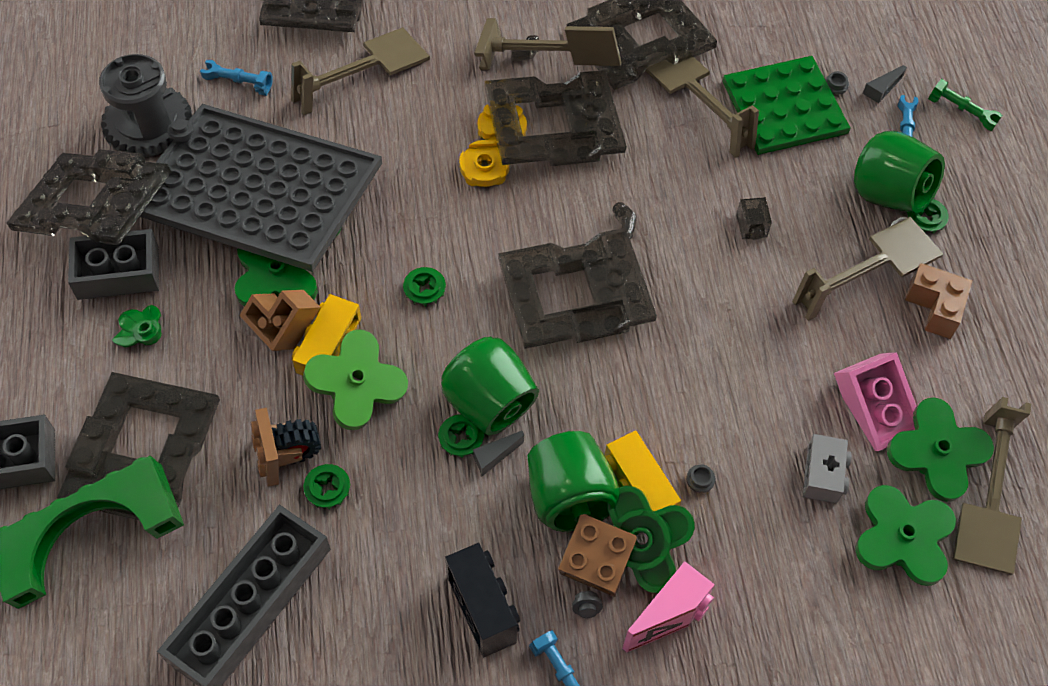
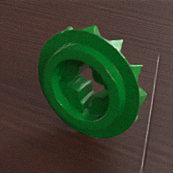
[907,199,949,234]
[403,267,446,307]
[438,414,484,458]
[303,464,351,510]

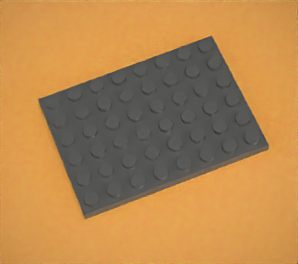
[122,104,382,272]

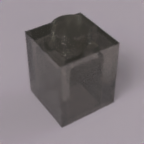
[736,197,772,240]

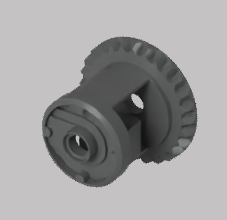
[99,54,192,157]

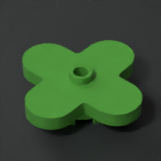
[303,329,408,430]

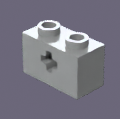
[802,434,851,504]

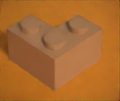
[905,263,973,339]
[239,290,321,351]

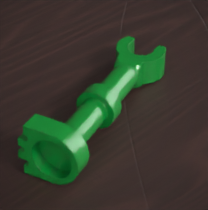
[928,78,1003,131]

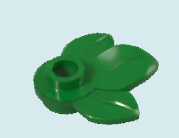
[112,305,162,347]

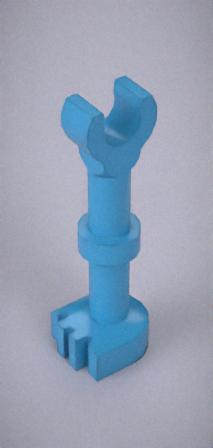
[200,60,273,96]
[898,95,919,137]
[529,630,580,686]

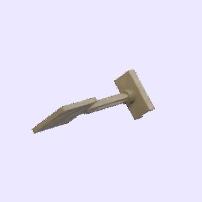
[474,18,622,70]
[291,27,430,115]
[642,46,759,158]
[792,217,943,321]
[953,397,1032,575]

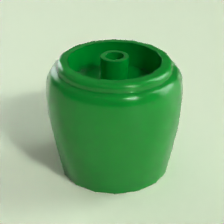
[854,131,945,213]
[441,336,539,436]
[527,431,619,532]

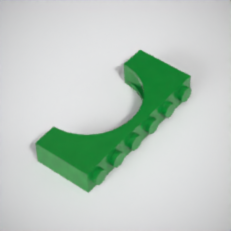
[0,456,184,609]

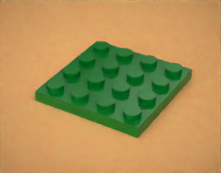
[722,56,851,155]

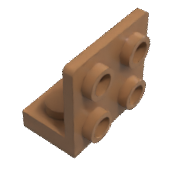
[558,514,637,597]

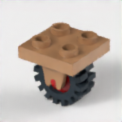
[251,407,321,487]

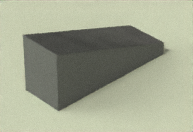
[862,65,907,103]
[473,431,524,476]

